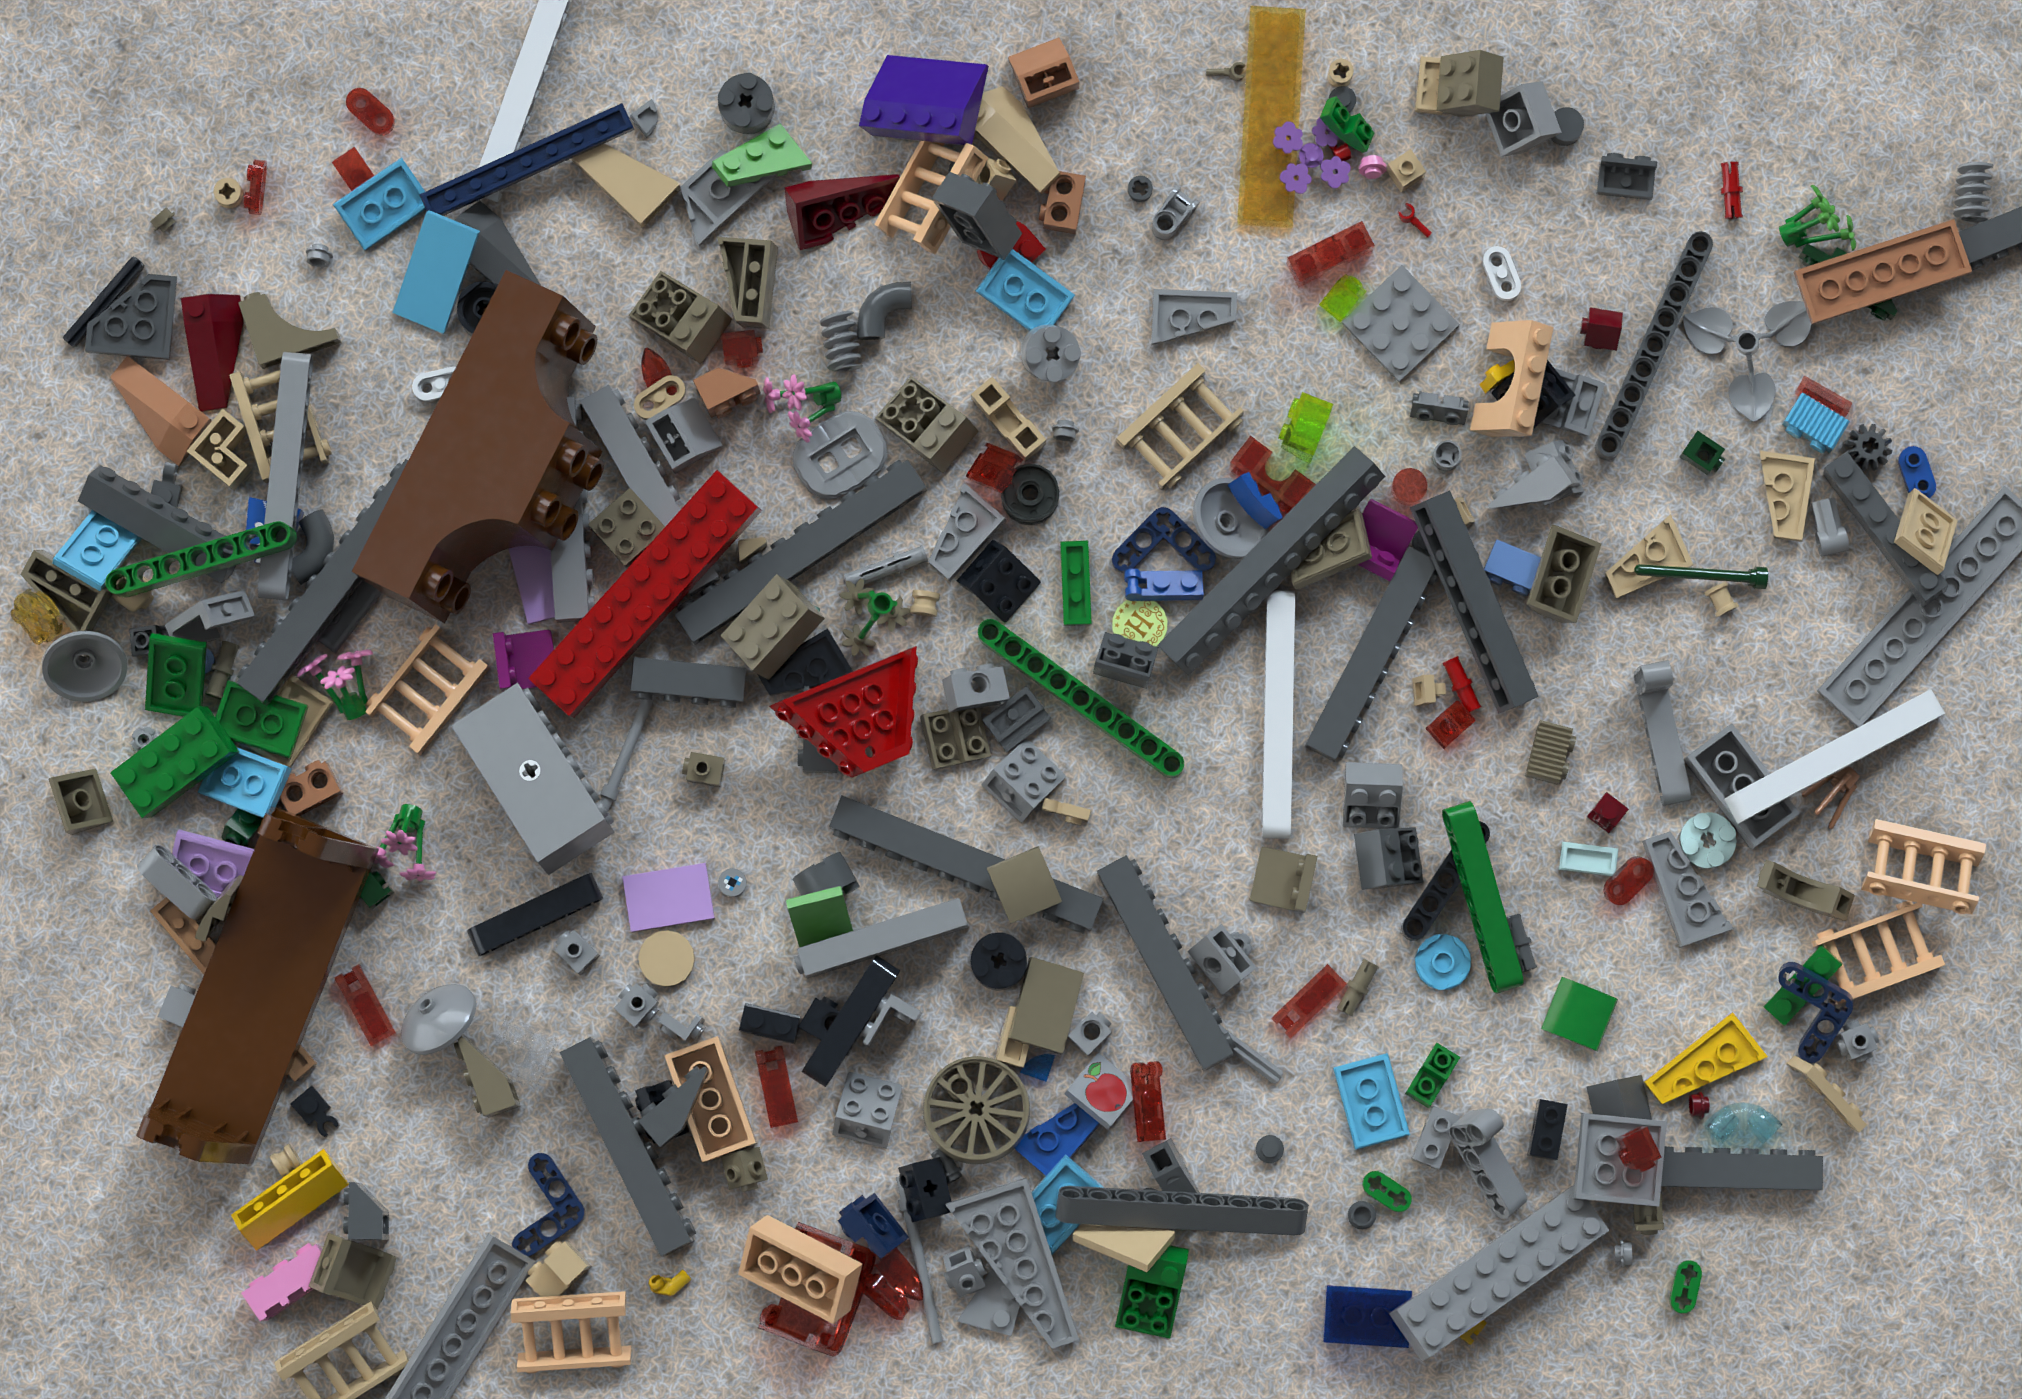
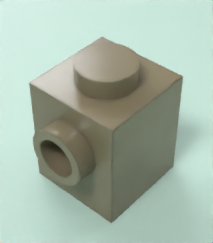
[682,752,726,788]

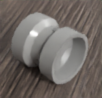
[1432,440,1461,471]

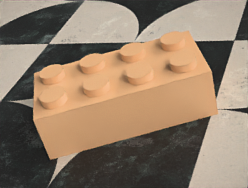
[664,1036,757,1163]
[738,1215,862,1324]

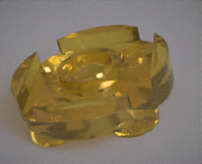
[11,589,63,645]

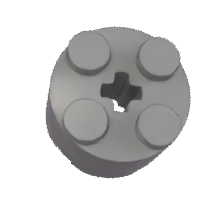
[1021,324,1081,382]

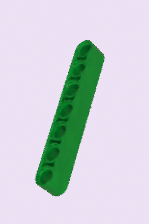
[105,521,297,598]
[1442,801,1524,994]

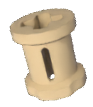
[1328,58,1354,87]
[1704,581,1739,617]

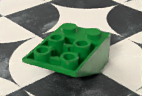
[1115,1245,1189,1339]

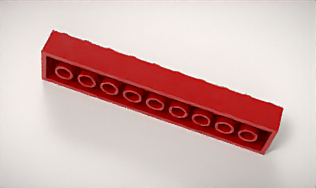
[528,470,762,718]

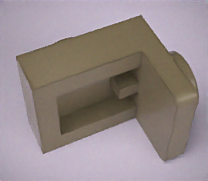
[1633,1192,1664,1235]

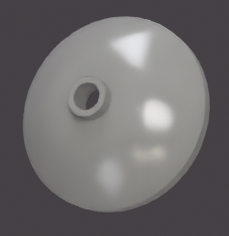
[1193,478,1269,559]
[42,631,127,702]
[401,984,476,1055]

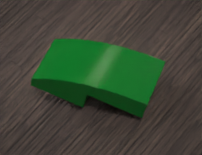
[1320,96,1374,153]
[1405,1042,1460,1108]

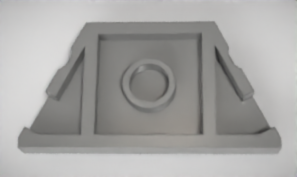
[680,150,777,246]

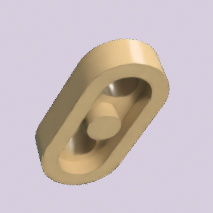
[634,375,686,420]

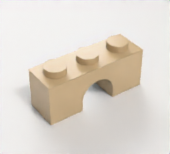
[971,376,1046,462]

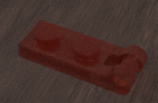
[334,964,396,1047]
[1271,964,1347,1039]
[755,1045,799,1128]
[1130,1061,1166,1142]

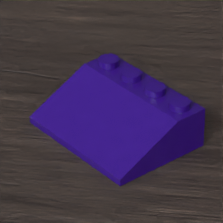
[859,55,989,145]

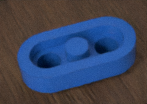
[1898,446,1936,498]

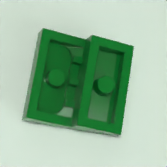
[1541,977,1618,1052]

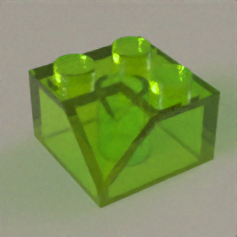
[1278,392,1334,464]

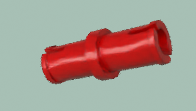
[1720,162,1743,219]
[1442,656,1482,714]

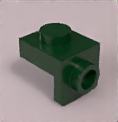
[221,809,263,847]

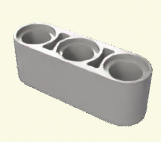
[137,845,217,920]

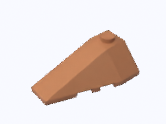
[110,356,212,467]

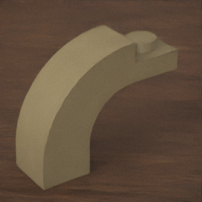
[1757,860,1855,921]

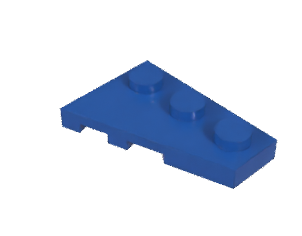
[1015,1103,1100,1176]

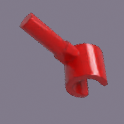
[1325,132,1351,162]
[1398,203,1432,238]

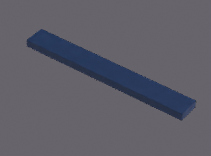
[419,103,634,216]

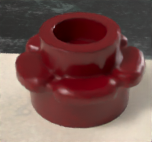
[1688,1092,1710,1120]

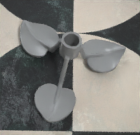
[1683,301,1812,422]

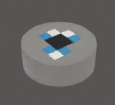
[718,868,747,897]

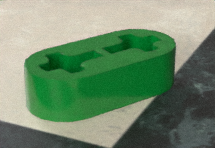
[1362,1171,1412,1212]
[1669,1260,1702,1313]

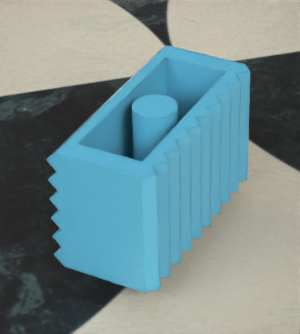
[1782,393,1850,453]

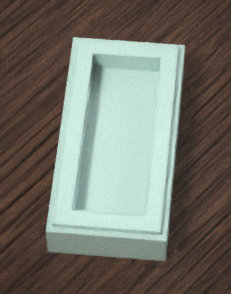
[1559,842,1618,877]

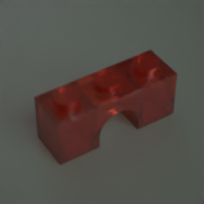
[1286,221,1375,288]
[1229,435,1316,514]

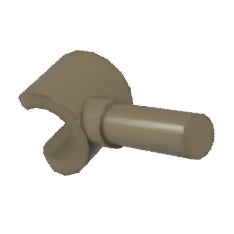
[1206,62,1246,81]

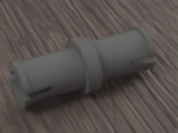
[1506,914,1537,973]

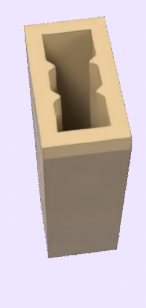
[571,144,681,229]

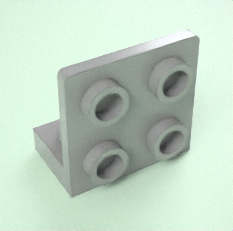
[981,739,1066,823]
[861,994,922,1048]
[832,1072,902,1149]

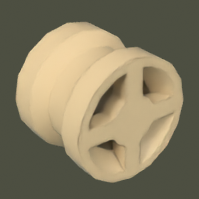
[213,178,244,209]
[910,590,940,617]
[270,1144,303,1177]

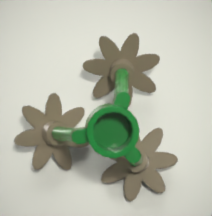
[839,578,910,656]

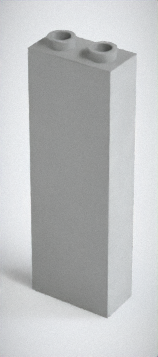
[794,898,968,979]

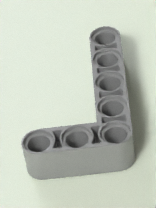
[1634,660,1691,806]

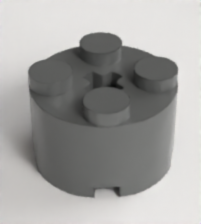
[718,73,775,134]
[792,852,860,896]

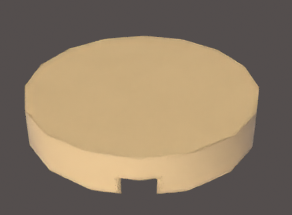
[638,930,695,987]

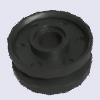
[1001,463,1060,525]

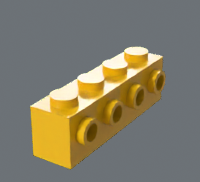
[231,1149,349,1251]

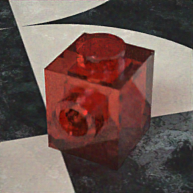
[721,329,763,368]
[1615,1126,1662,1172]

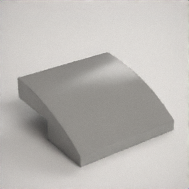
[1541,368,1605,436]

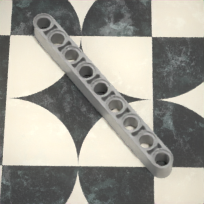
[258,352,313,600]

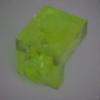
[1319,274,1367,322]

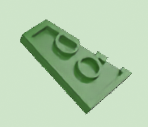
[712,123,812,187]

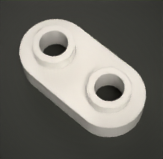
[1482,246,1521,301]
[412,366,456,402]

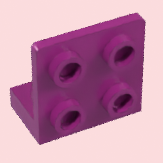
[1357,499,1418,581]
[493,629,554,692]

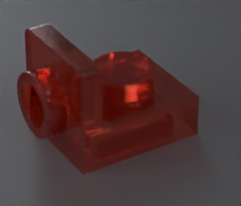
[1425,700,1476,749]

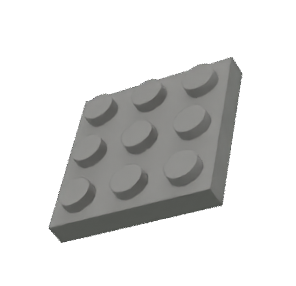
[1341,265,1460,382]
[1573,1113,1667,1207]

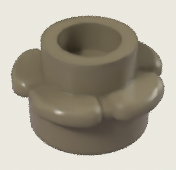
[150,207,175,232]

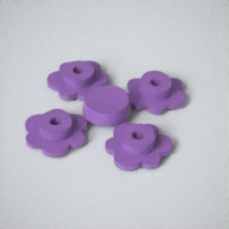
[1273,117,1351,194]

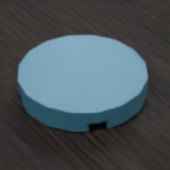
[1415,934,1471,990]

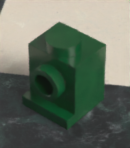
[1679,430,1725,475]
[360,870,395,910]

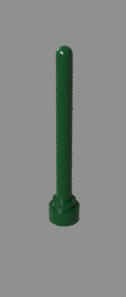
[1634,564,1768,589]

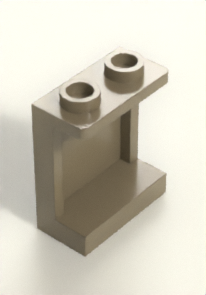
[308,1233,396,1309]

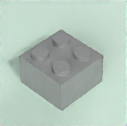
[1485,81,1562,157]

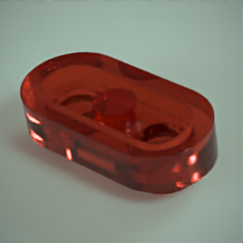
[346,88,395,136]
[244,159,267,215]
[1603,856,1654,905]
[859,1273,910,1320]

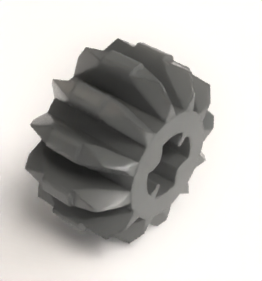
[1844,424,1893,471]

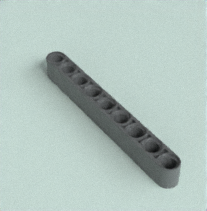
[1595,231,1713,460]
[1056,1186,1309,1236]

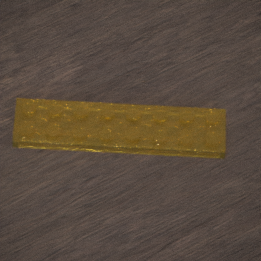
[1237,6,1306,228]

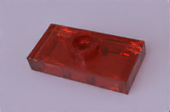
[332,147,374,191]

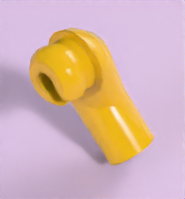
[648,1269,692,1296]

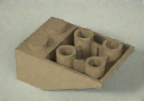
[629,271,733,364]
[875,376,979,473]
[454,1035,521,1118]

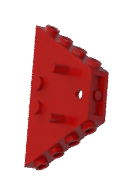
[769,646,918,778]

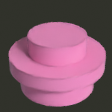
[1359,155,1387,179]

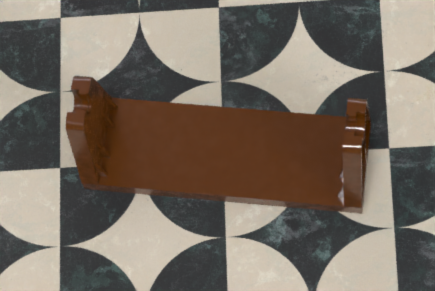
[136,807,379,1164]

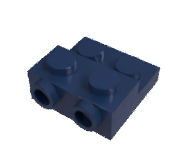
[837,1193,909,1259]

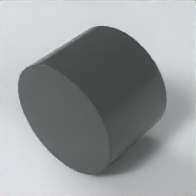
[1551,107,1584,146]

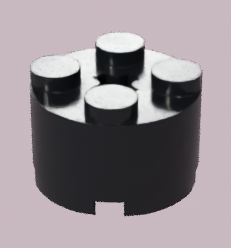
[457,281,498,337]
[971,932,1027,991]

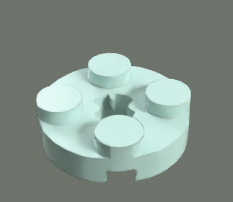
[1679,812,1737,869]

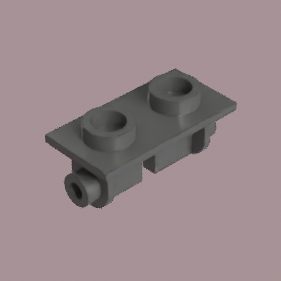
[1410,391,1469,425]

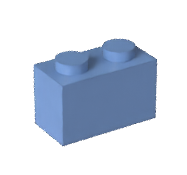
[1484,539,1541,596]

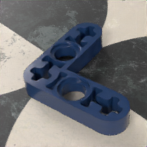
[1112,507,1216,573]
[1778,962,1853,1063]
[512,1153,585,1257]

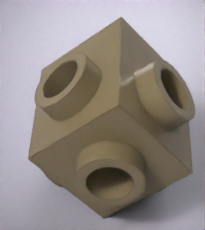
[721,1147,768,1192]

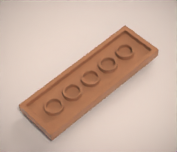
[1794,219,1972,325]

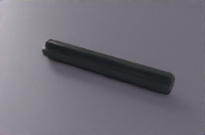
[63,256,145,347]

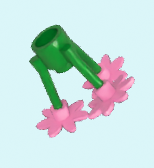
[763,374,842,443]
[297,649,373,720]
[374,804,436,882]

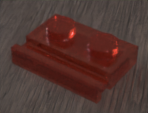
[966,442,1023,493]

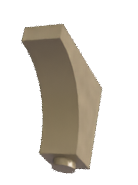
[238,292,342,369]

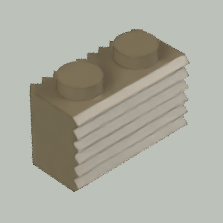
[1525,720,1576,785]

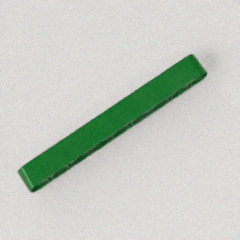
[978,619,1184,778]

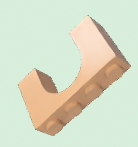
[1470,320,1554,437]

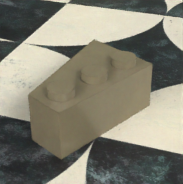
[20,550,112,632]

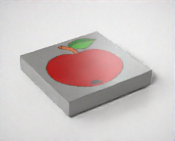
[1064,1053,1142,1130]

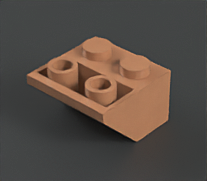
[1008,37,1080,108]
[693,368,761,419]

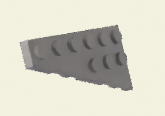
[946,1177,1079,1349]

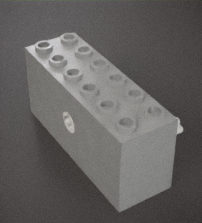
[451,683,615,875]

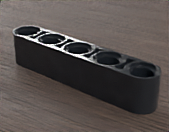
[1401,821,1490,941]
[467,873,603,957]
[802,955,900,1087]

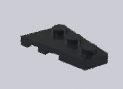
[757,628,853,696]

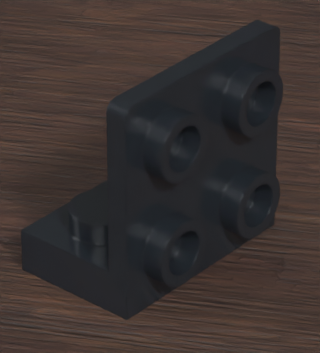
[1492,360,1576,430]
[956,540,1041,622]

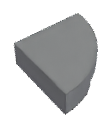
[630,99,658,138]

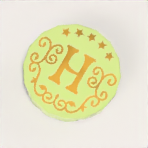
[1112,600,1168,647]

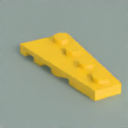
[1643,1012,1768,1104]

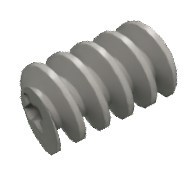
[1953,162,1994,222]
[820,311,863,372]

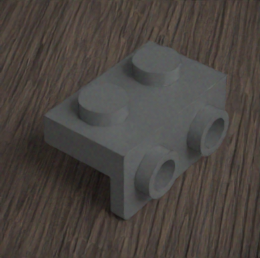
[1596,153,1657,200]

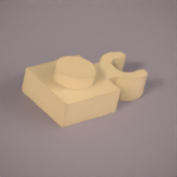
[1042,798,1091,826]

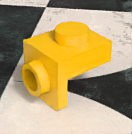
[1479,359,1515,394]

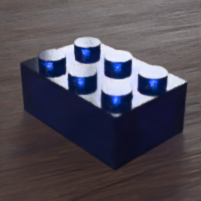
[1322,1285,1412,1348]

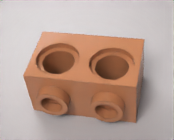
[1039,171,1086,235]
[280,760,344,816]

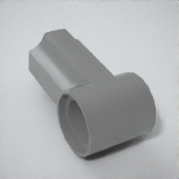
[1811,498,1849,557]

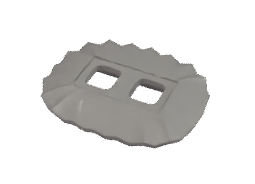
[793,411,888,499]

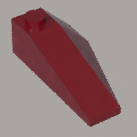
[784,174,900,250]
[181,294,244,412]

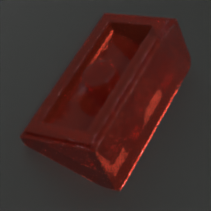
[1795,376,1852,418]

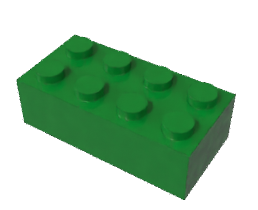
[110,706,240,818]

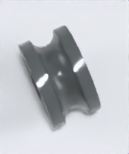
[1128,176,1153,202]

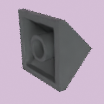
[1587,1075,1652,1120]

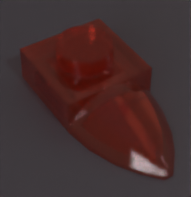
[641,348,677,396]
[874,1247,923,1301]

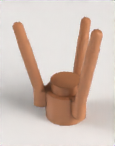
[1802,766,1860,829]

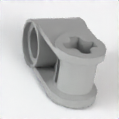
[1152,185,1200,240]

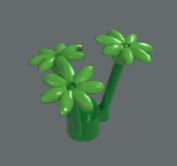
[1779,185,1856,251]

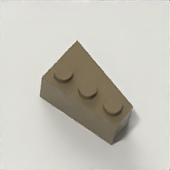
[717,237,778,329]

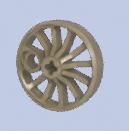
[923,1056,1030,1164]

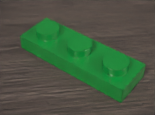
[1060,540,1092,626]
[1764,944,1843,1026]

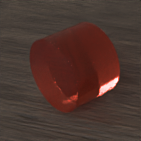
[1391,468,1428,506]

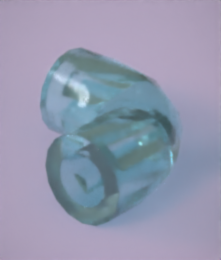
[1703,1102,1783,1144]

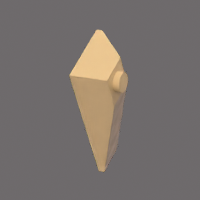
[974,86,1061,194]

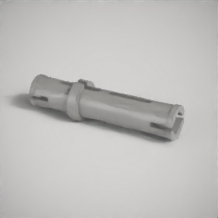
[844,545,928,586]

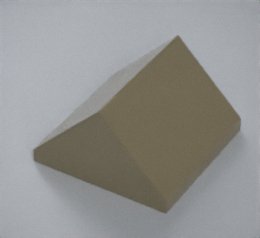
[48,768,113,835]

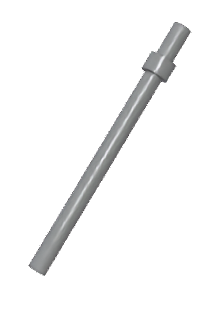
[600,696,655,811]
[896,1177,943,1344]

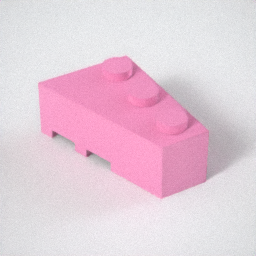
[241,1243,322,1321]

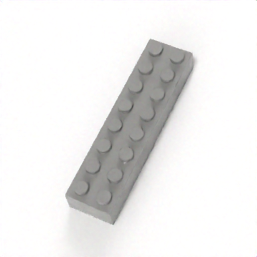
[1389,1185,1610,1361]

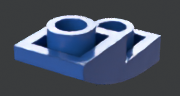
[1228,472,1283,529]

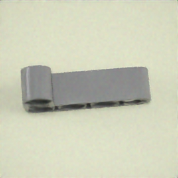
[1449,1108,1527,1219]

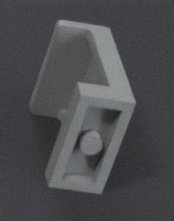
[165,590,255,642]

